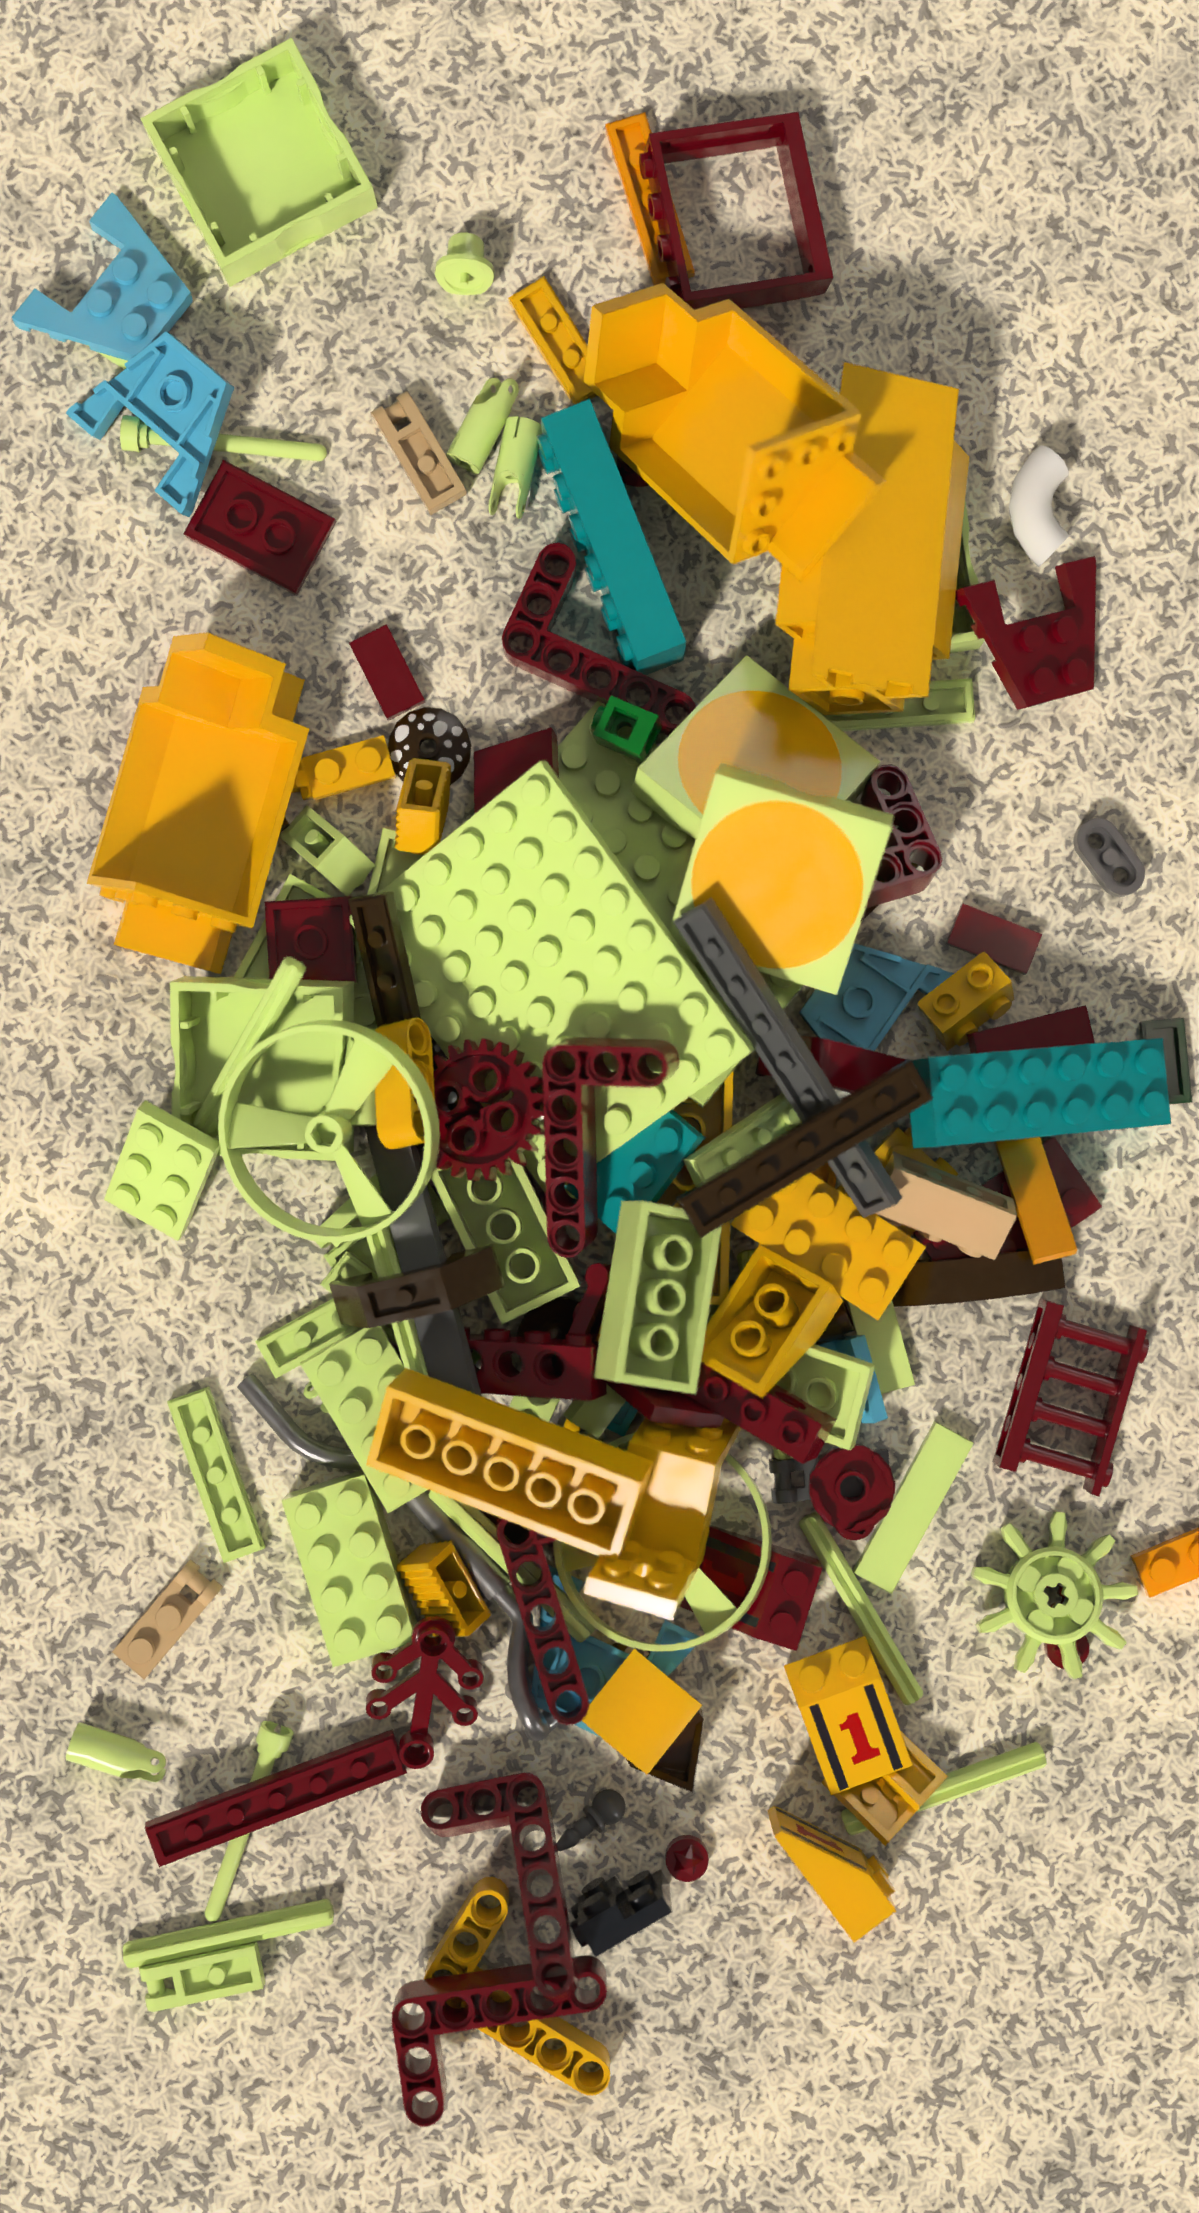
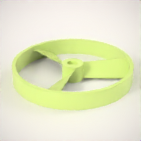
[218,1020,440,1243]
[553,1433,772,1652]

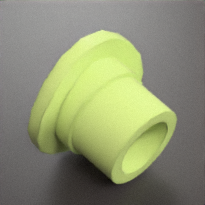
[435,232,494,295]

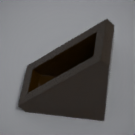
[626,1708,704,1793]

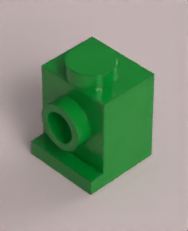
[591,695,662,764]

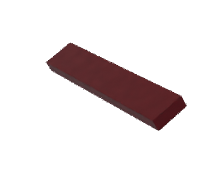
[145,1729,407,1867]

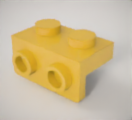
[918,952,1015,1051]

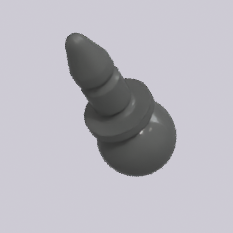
[557,1789,626,1851]

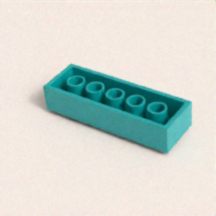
[537,399,686,675]
[910,1038,1171,1148]

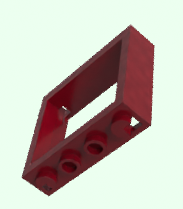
[639,112,834,310]

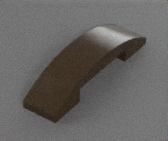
[892,1248,1066,1307]

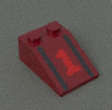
[679,1525,823,1651]

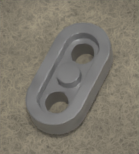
[1073,818,1145,897]

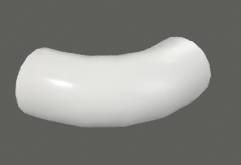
[1009,445,1070,567]

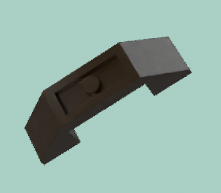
[329,1244,505,1328]

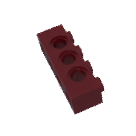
[464,1326,607,1401]
[681,1363,837,1464]

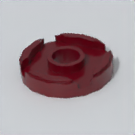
[808,1444,895,1531]

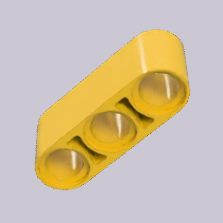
[375,1018,435,1150]

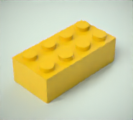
[730,1172,926,1320]

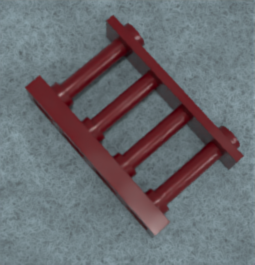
[993,1298,1149,1497]

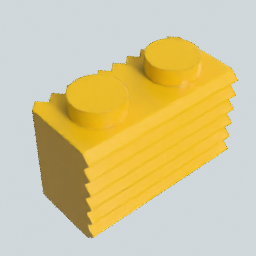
[395,758,451,855]
[396,1541,491,1637]

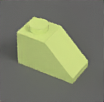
[279,805,376,896]

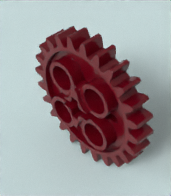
[433,1038,544,1182]

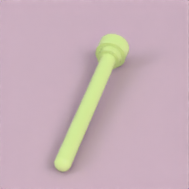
[120,415,327,461]
[205,1721,294,1922]

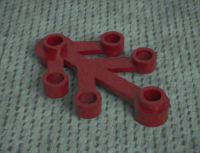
[366,1616,484,1769]

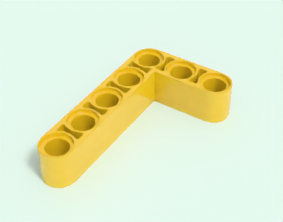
[424,1877,610,2096]

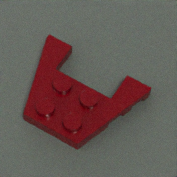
[955,556,1096,710]

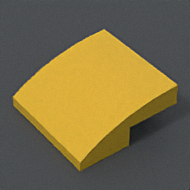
[582,1648,702,1775]
[821,1730,948,1846]

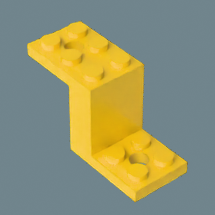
[585,1417,741,1619]

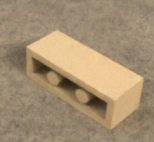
[876,1151,1017,1260]

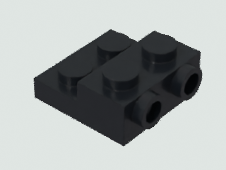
[570,1869,672,1957]

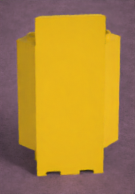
[584,283,887,582]
[775,362,969,715]
[87,632,310,974]

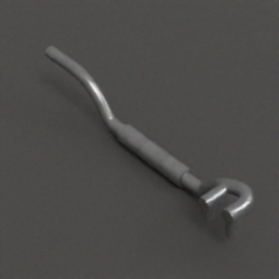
[237,1373,560,1741]

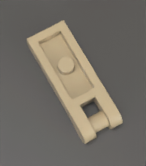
[370,391,467,516]
[112,1559,223,1680]

